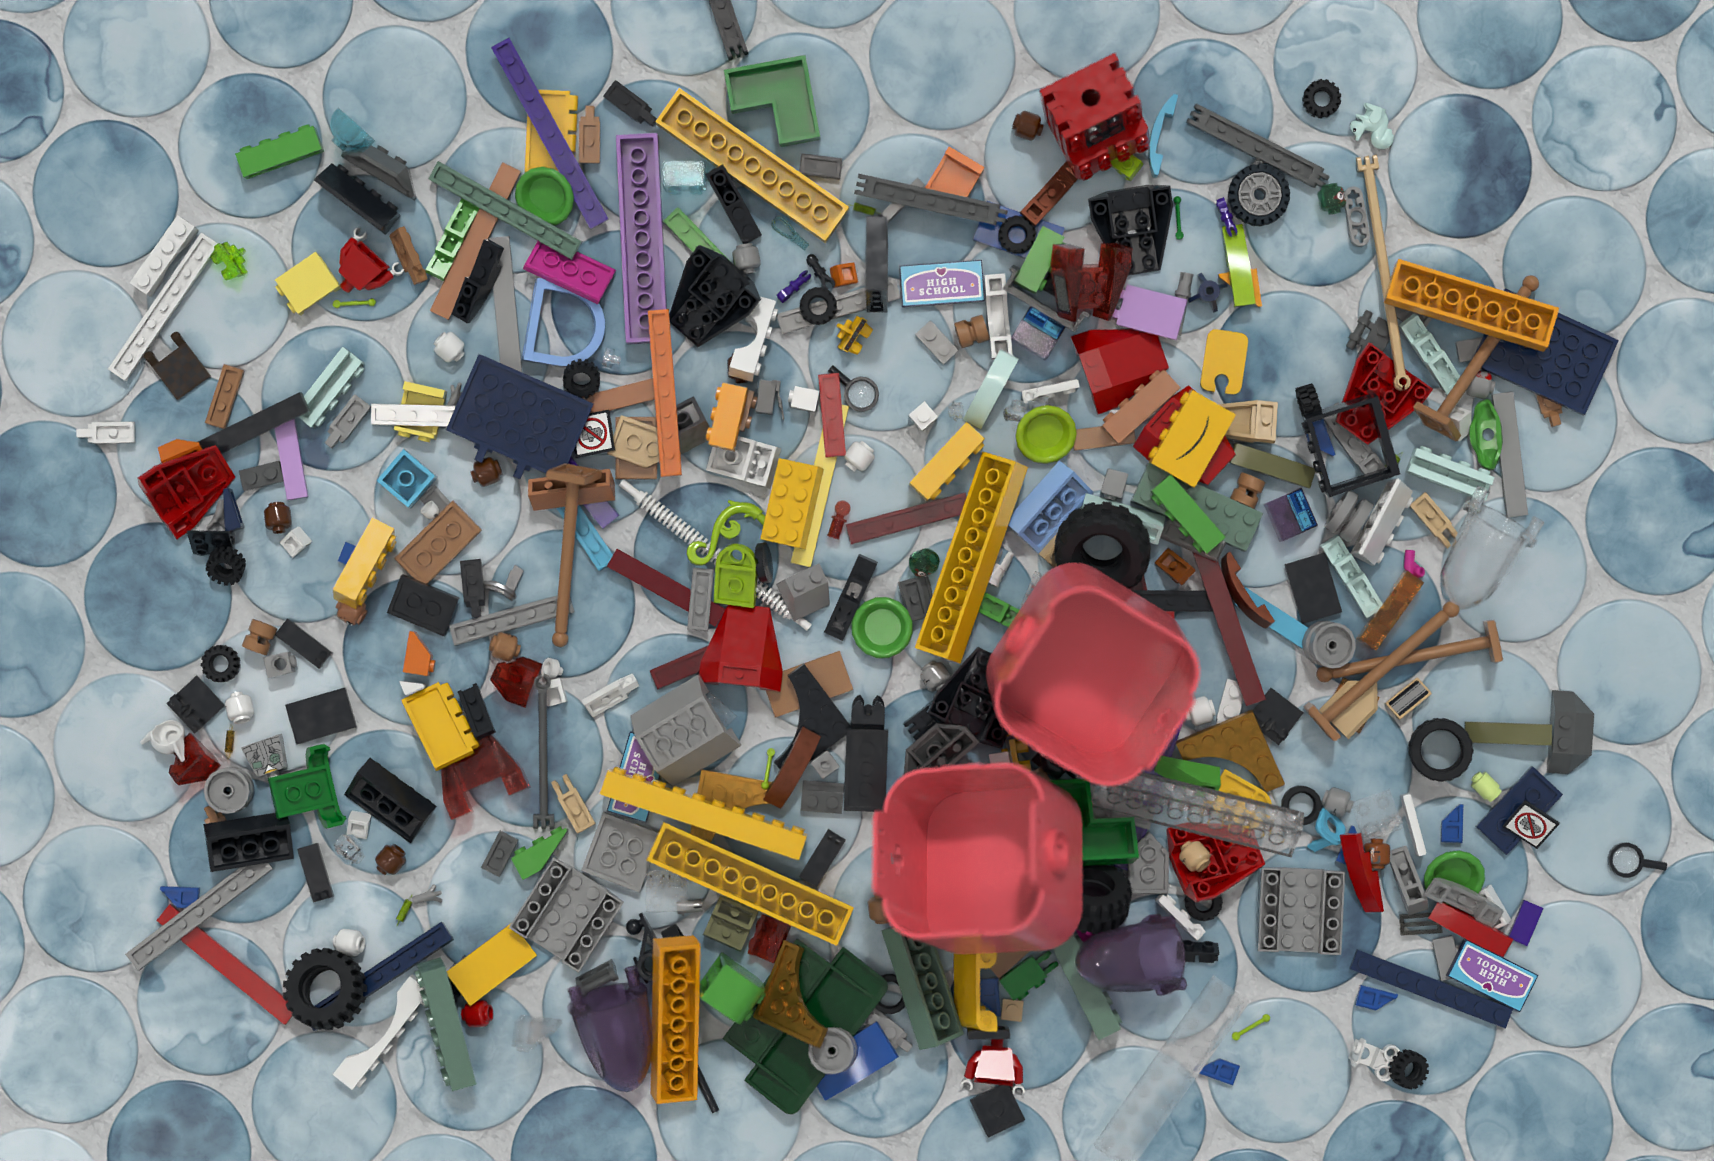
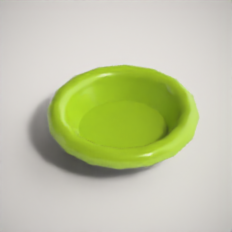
[1015,405,1077,464]

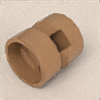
[954,315,990,348]
[1230,472,1266,509]
[242,619,278,656]

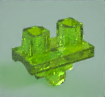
[210,242,248,281]

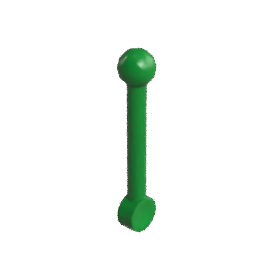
[1173,196,1184,240]

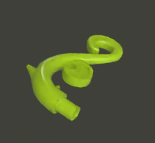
[686,500,765,566]

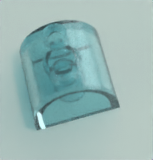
[330,108,375,151]

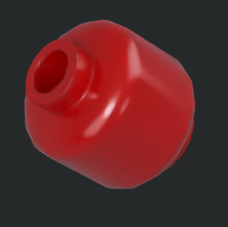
[461,1000,493,1028]

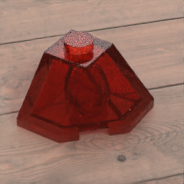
[490,657,543,708]
[168,733,221,785]

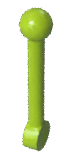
[333,298,376,308]
[761,748,775,790]
[1232,1014,1270,1040]

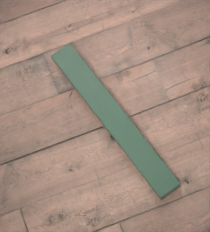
[428,161,582,260]

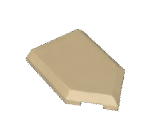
[607,415,660,468]
[1319,681,1378,739]

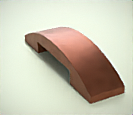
[1020,161,1078,226]
[1221,552,1275,629]
[763,726,821,809]

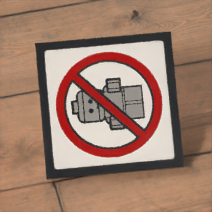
[574,410,616,458]
[1502,800,1560,849]

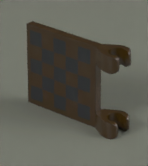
[144,332,211,400]

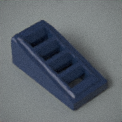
[223,488,244,533]

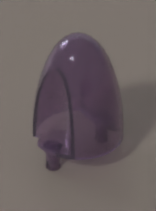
[1075,914,1187,996]
[567,965,653,1092]

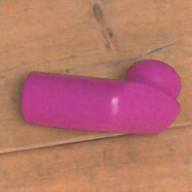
[1404,550,1425,579]

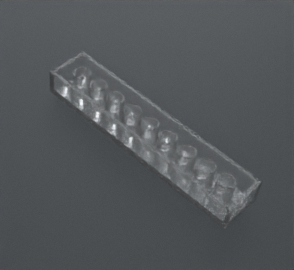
[1091,772,1304,857]

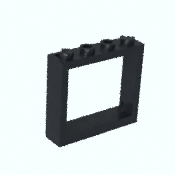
[865,214,888,312]
[1301,393,1400,497]

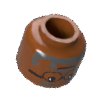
[1363,838,1390,869]

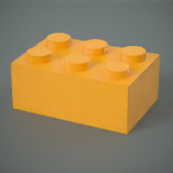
[706,382,748,452]

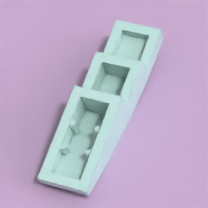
[1398,313,1460,395]
[1320,534,1384,618]

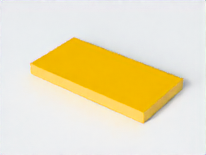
[447,923,537,1006]

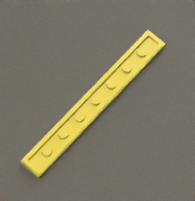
[791,405,849,567]

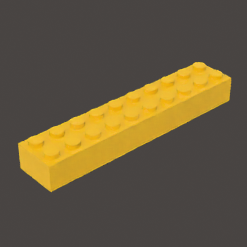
[655,88,849,244]
[915,451,1028,663]
[600,766,807,860]
[646,821,854,946]

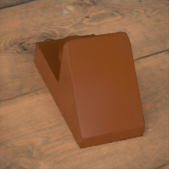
[1154,548,1196,585]

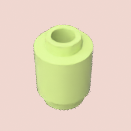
[1471,771,1502,802]

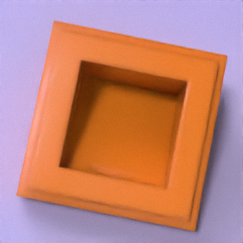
[830,262,858,288]

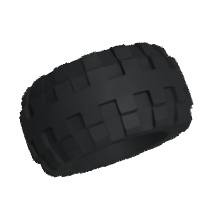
[1054,502,1151,589]

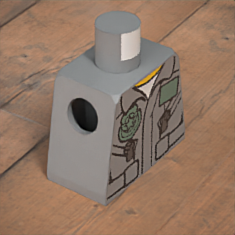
[241,734,288,778]

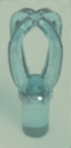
[771,216,810,251]

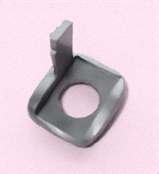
[483,565,524,601]

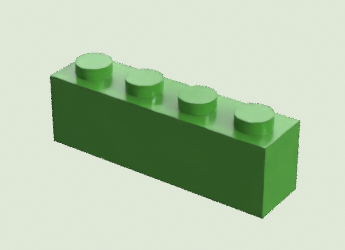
[235,124,324,179]
[1150,474,1226,554]

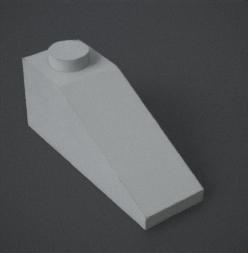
[1390,846,1428,916]

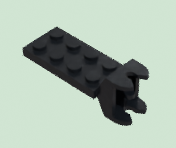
[844,695,888,812]

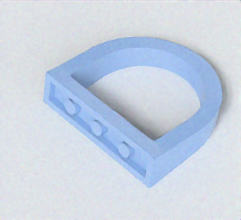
[521,278,605,367]

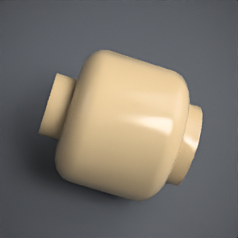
[1179,841,1210,872]

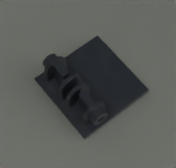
[187,531,235,556]
[166,675,225,734]
[1253,688,1304,745]

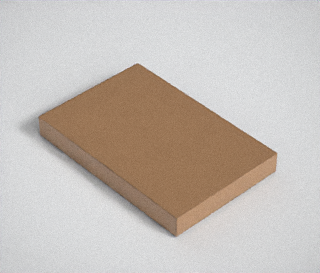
[615,417,657,479]

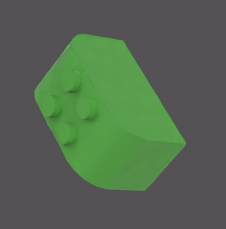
[699,952,766,1024]

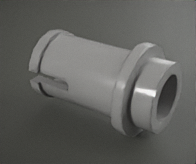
[677,899,703,916]

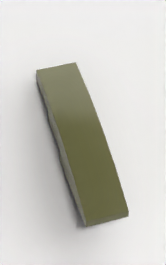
[1229,443,1315,488]
[1464,722,1552,745]

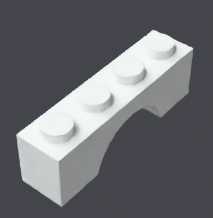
[130,215,199,297]
[984,273,1013,360]
[728,297,778,382]

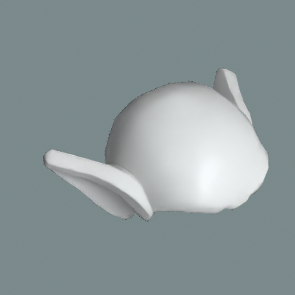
[140,720,185,762]

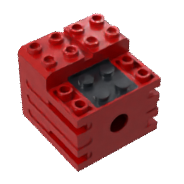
[1039,53,1150,181]

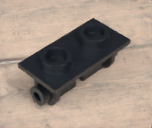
[1176,940,1219,963]

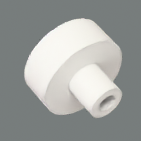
[541,658,563,680]

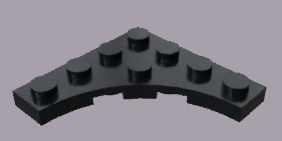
[774,663,851,770]

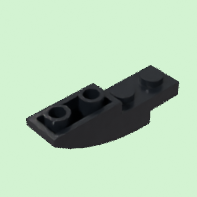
[705,164,762,244]
[451,239,504,323]

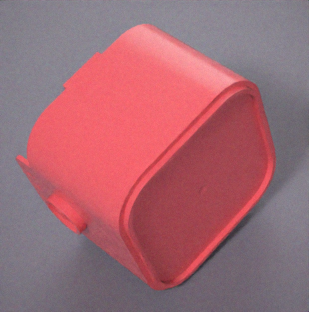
[986,563,1200,786]
[872,763,1082,954]

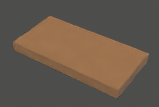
[394,500,482,584]
[766,651,853,717]

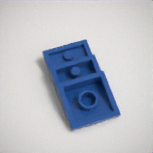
[817,1021,899,1101]

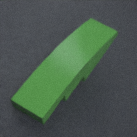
[425,198,480,281]
[978,592,1020,628]

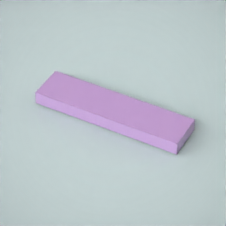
[275,419,308,500]

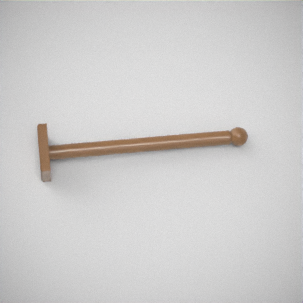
[1413,275,1539,441]
[546,463,602,647]
[1303,601,1460,741]
[1316,620,1503,683]

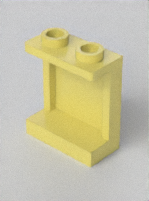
[275,252,341,315]
[393,381,447,442]

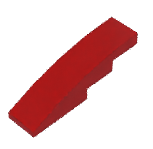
[1340,833,1384,912]
[1428,901,1514,957]

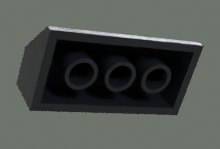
[314,163,401,235]
[344,758,437,843]
[203,813,294,872]

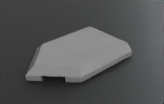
[1128,832,1169,894]

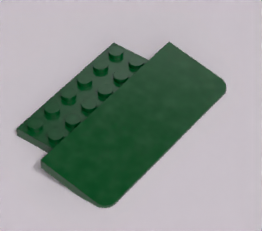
[723,938,888,1114]

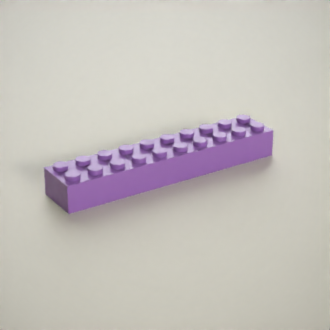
[616,133,667,345]

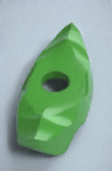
[1469,399,1503,470]

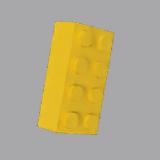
[909,422,985,501]
[760,458,824,550]
[333,517,397,609]

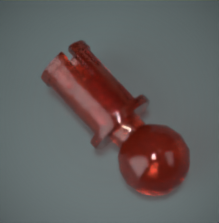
[827,500,851,540]

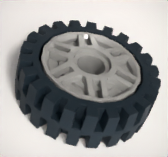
[1228,164,1290,226]

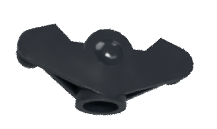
[626,912,657,984]

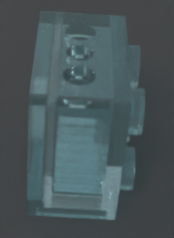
[663,161,707,195]

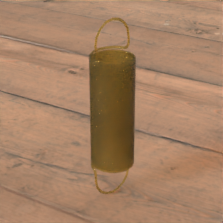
[225,724,234,759]

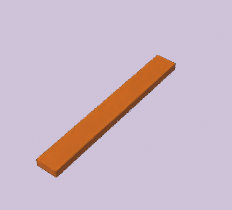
[648,309,682,477]

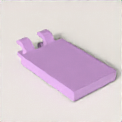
[1104,285,1188,341]

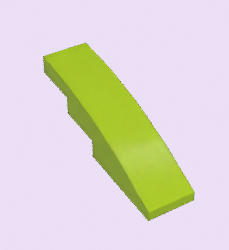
[1222,224,1256,307]

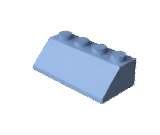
[1008,460,1093,554]

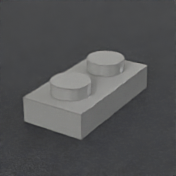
[915,320,959,365]

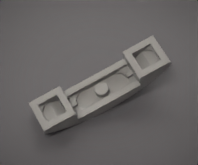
[1323,402,1385,474]
[1423,878,1504,928]

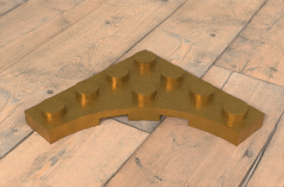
[1175,710,1285,792]
[690,770,771,843]
[753,940,828,1048]

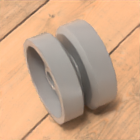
[1324,490,1374,543]
[1302,621,1356,668]
[204,767,254,814]
[808,1027,858,1074]

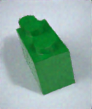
[998,950,1059,1001]

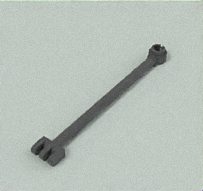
[533,674,555,829]

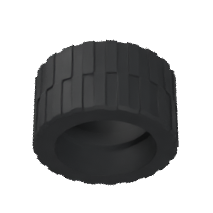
[1408,718,1473,782]

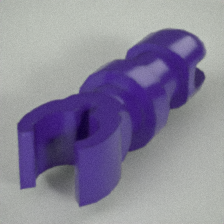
[1216,197,1238,237]
[776,270,811,303]

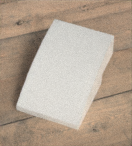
[706,436,781,488]

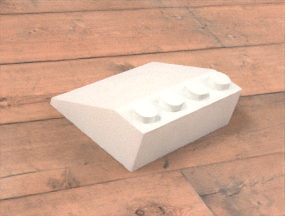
[1350,478,1413,566]

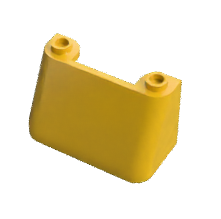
[953,953,997,1032]

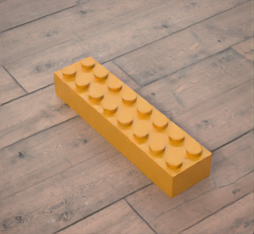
[1383,259,1559,352]
[650,935,701,1104]

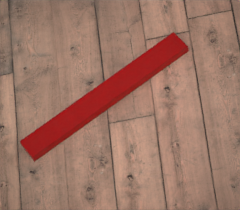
[156,904,293,1025]

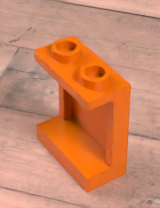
[924,146,985,197]

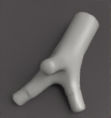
[447,382,462,406]
[206,499,225,530]
[412,884,442,904]

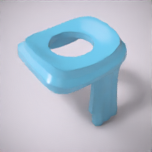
[1307,808,1346,852]

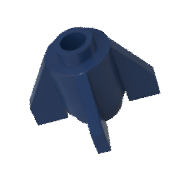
[1188,273,1227,313]

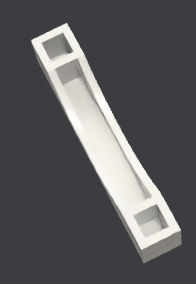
[333,974,424,1090]

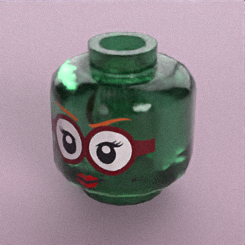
[1317,183,1346,215]
[909,548,940,577]

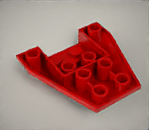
[1335,342,1433,445]
[1133,385,1236,485]
[699,605,783,692]
[1166,824,1265,903]

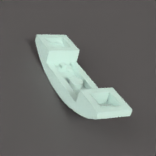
[963,349,1019,429]

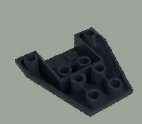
[1088,185,1173,276]
[669,245,761,347]
[927,647,1009,748]

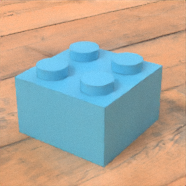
[376,449,438,508]

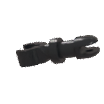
[806,254,835,290]

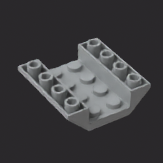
[631,674,742,787]
[509,857,624,973]
[1258,867,1345,955]

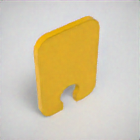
[1200,329,1248,394]

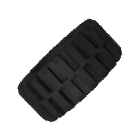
[1076,865,1132,934]
[283,948,367,1031]

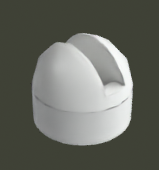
[421,501,439,519]

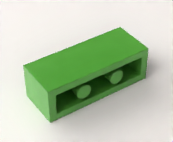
[1014,226,1066,294]

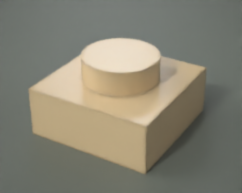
[1001,998,1024,1022]

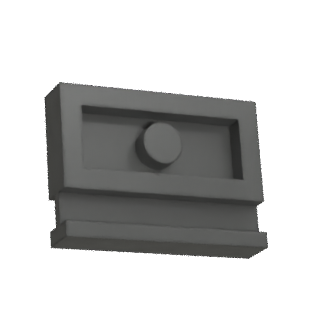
[898,574,933,621]
[801,780,844,814]

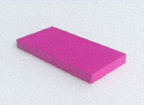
[523,241,616,304]

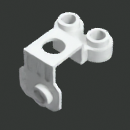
[1348,1038,1400,1082]

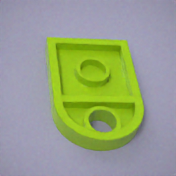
[713,544,758,608]

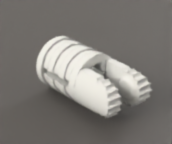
[988,548,1014,588]

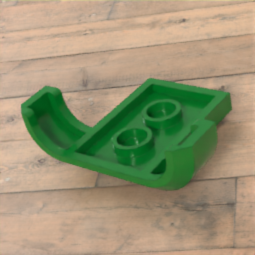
[268,744,346,829]

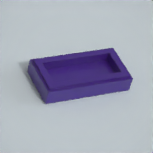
[1508,900,1544,946]

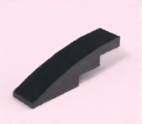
[824,554,878,641]

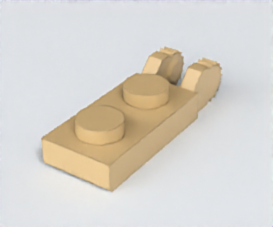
[1409,492,1461,549]
[551,774,596,834]

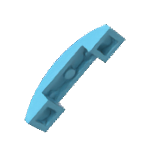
[1148,94,1178,178]

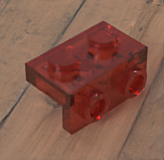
[748,915,791,964]

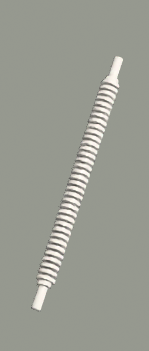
[619,479,812,631]

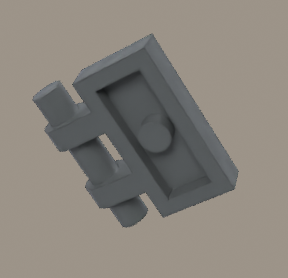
[1346,310,1390,354]

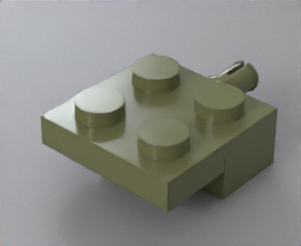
[703,895,758,952]

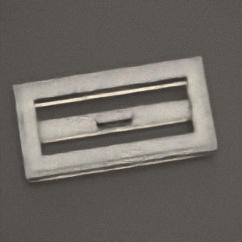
[1399,912,1443,936]

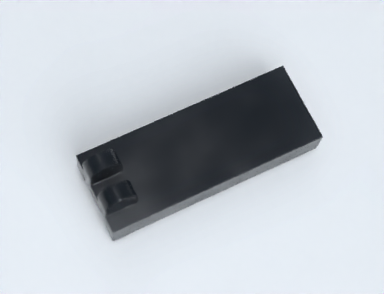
[275,618,333,669]
[457,683,496,741]
[799,829,846,887]
[297,843,334,903]

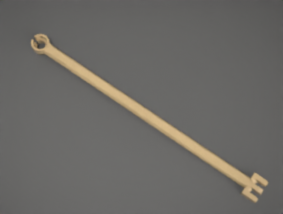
[1356,155,1411,391]

